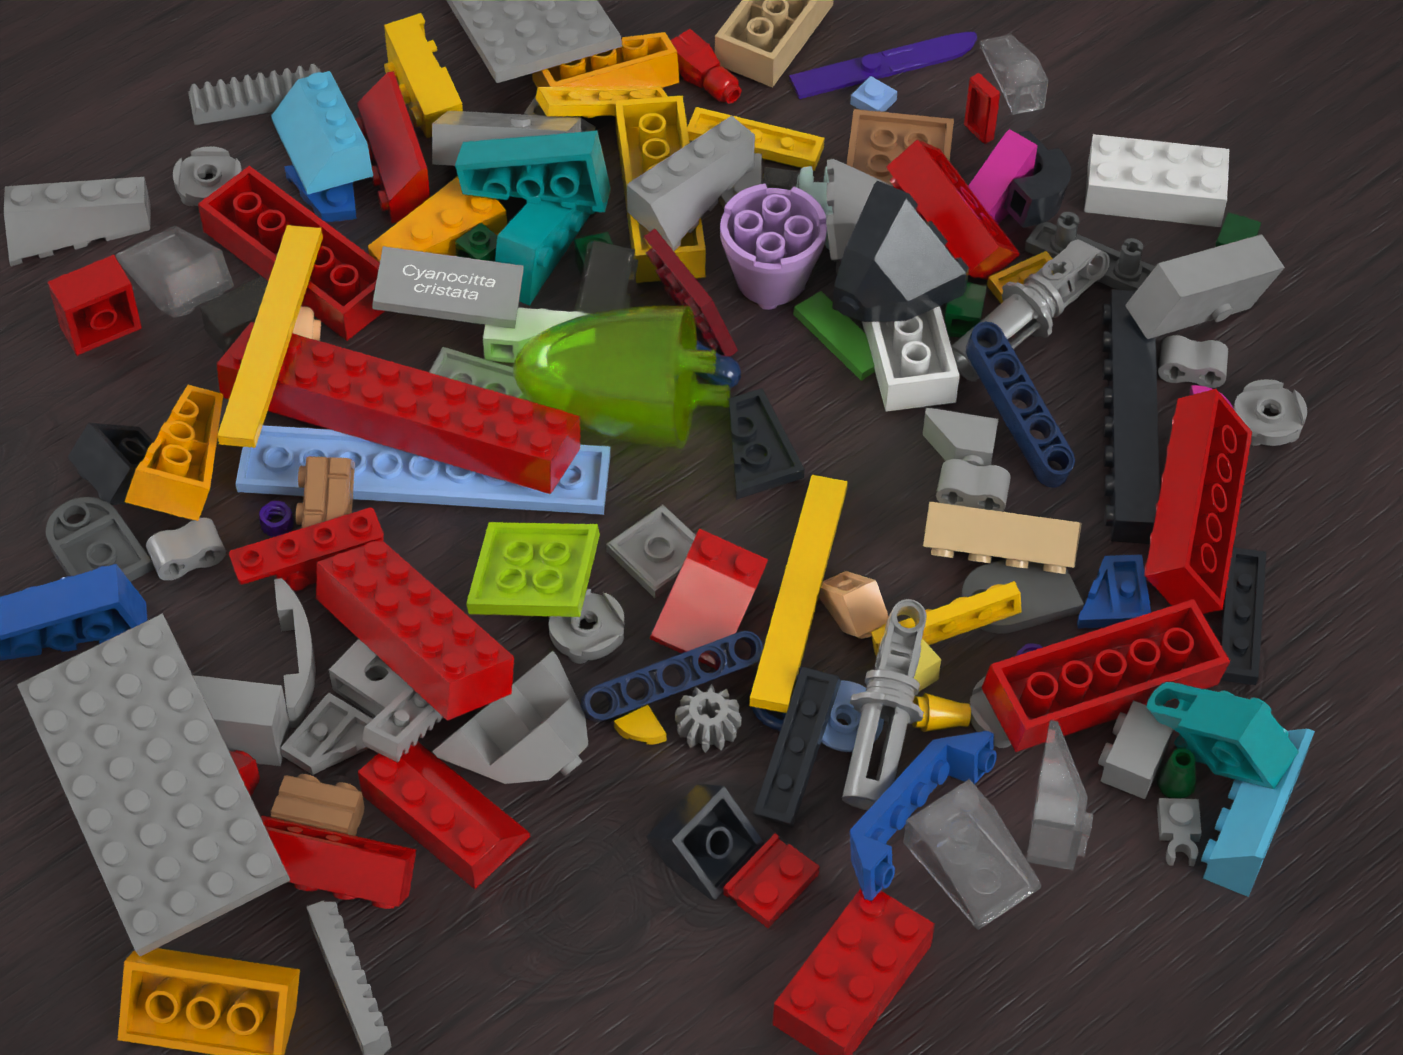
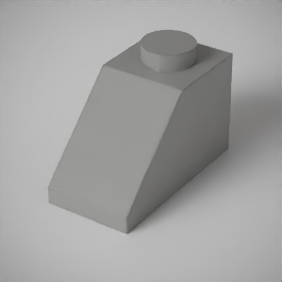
[923,407,998,466]

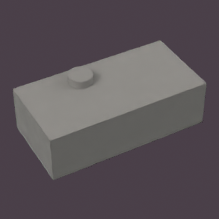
[432,110,581,166]
[1125,234,1285,339]
[193,675,290,766]

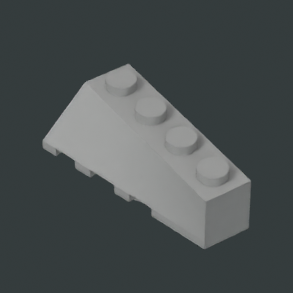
[627,116,755,251]
[4,177,151,266]

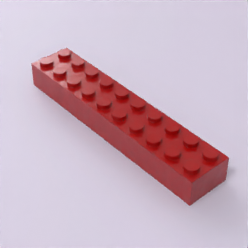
[217,322,580,494]

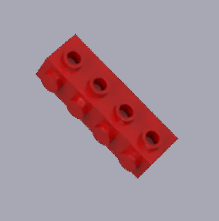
[261,816,416,909]

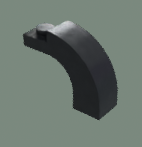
[1004,131,1071,228]

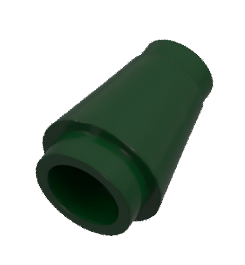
[1157,748,1196,799]

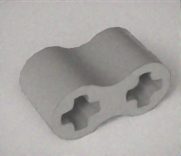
[1158,335,1228,388]
[936,459,1011,512]
[146,518,226,580]

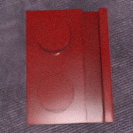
[723,833,820,928]

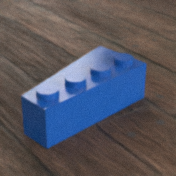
[0,564,148,660]

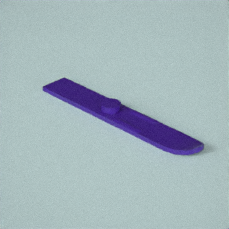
[789,32,977,99]

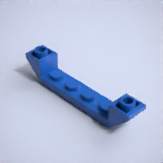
[850,731,997,901]

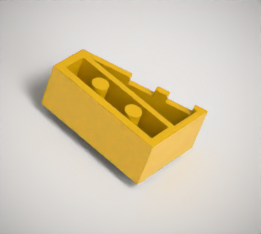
[384,13,463,138]

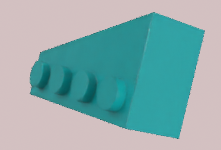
[455,131,611,212]
[495,200,595,306]

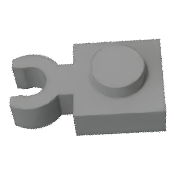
[1157,798,1201,866]

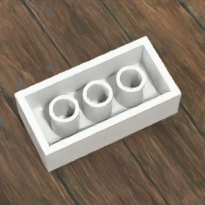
[1084,134,1229,227]
[862,306,959,412]

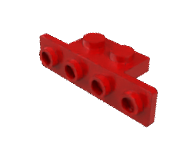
[229,507,384,591]

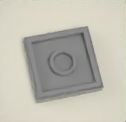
[606,504,696,598]

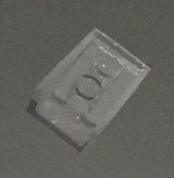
[116,225,234,317]
[1026,720,1093,870]
[903,779,1041,930]

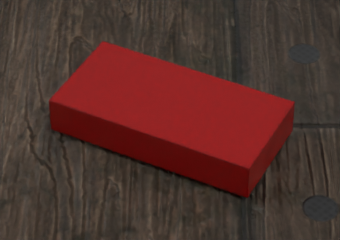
[964,73,1000,144]

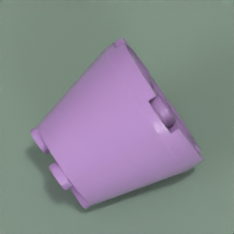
[720,184,827,310]

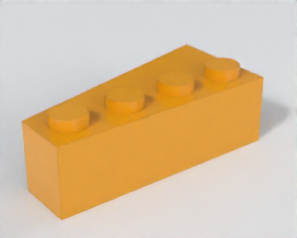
[532,32,679,88]
[368,176,507,262]
[125,385,223,521]

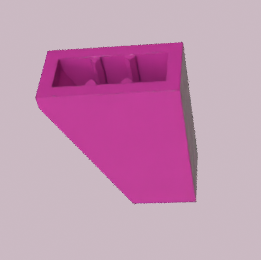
[969,129,1038,224]

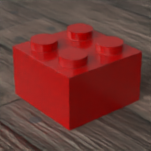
[48,255,142,356]

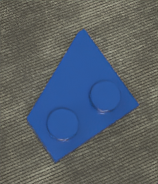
[285,165,357,222]
[1077,555,1151,628]

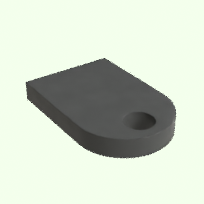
[46,497,154,582]
[961,559,1084,634]

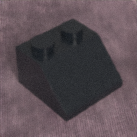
[67,423,154,505]
[646,784,765,900]

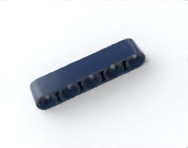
[966,321,1075,488]
[580,631,763,722]

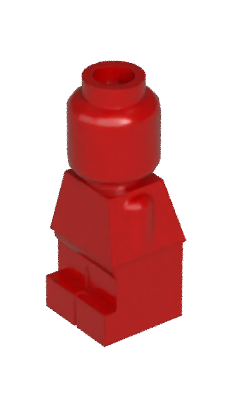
[670,29,742,104]

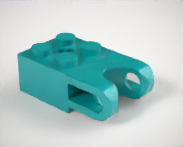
[1147,682,1299,789]

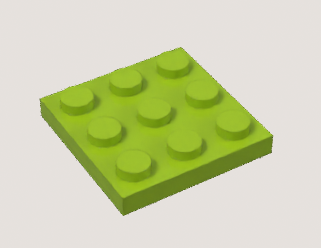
[466,522,600,617]

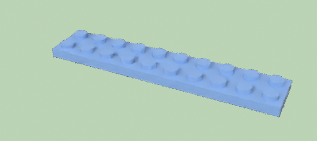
[235,425,610,515]

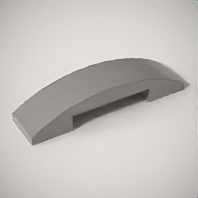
[274,578,316,728]

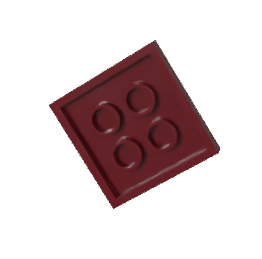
[643,229,738,357]

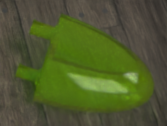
[513,305,730,449]

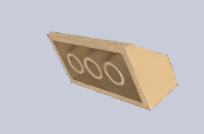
[923,502,1082,574]

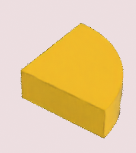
[614,705,667,745]

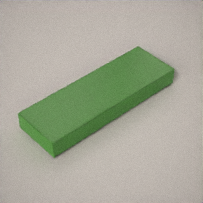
[793,291,875,381]

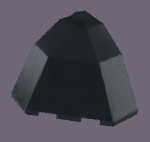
[832,181,969,322]

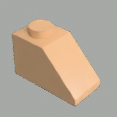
[819,571,889,639]

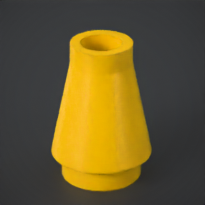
[912,693,971,732]

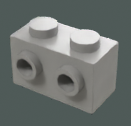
[1098,701,1174,799]

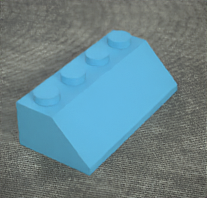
[271,71,373,195]
[1201,728,1315,897]

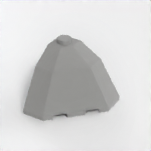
[826,159,894,262]
[432,651,588,784]

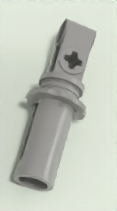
[951,239,1110,382]
[842,599,926,810]

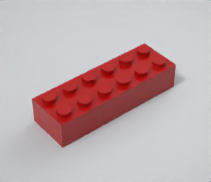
[198,166,384,341]
[1144,389,1252,614]
[316,539,514,721]
[981,599,1230,752]

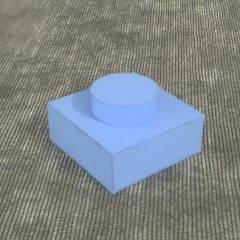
[850,76,897,112]

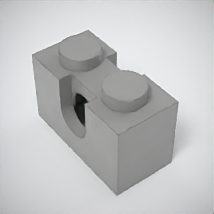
[329,639,409,718]

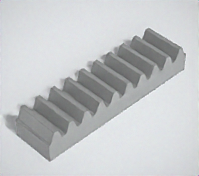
[188,64,321,125]
[362,686,442,762]
[306,900,391,1055]

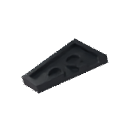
[729,388,805,500]

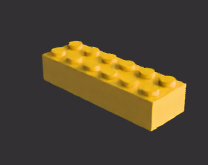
[615,95,706,283]

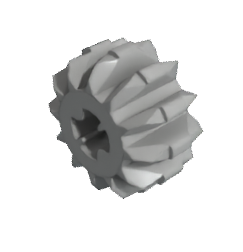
[675,684,742,753]

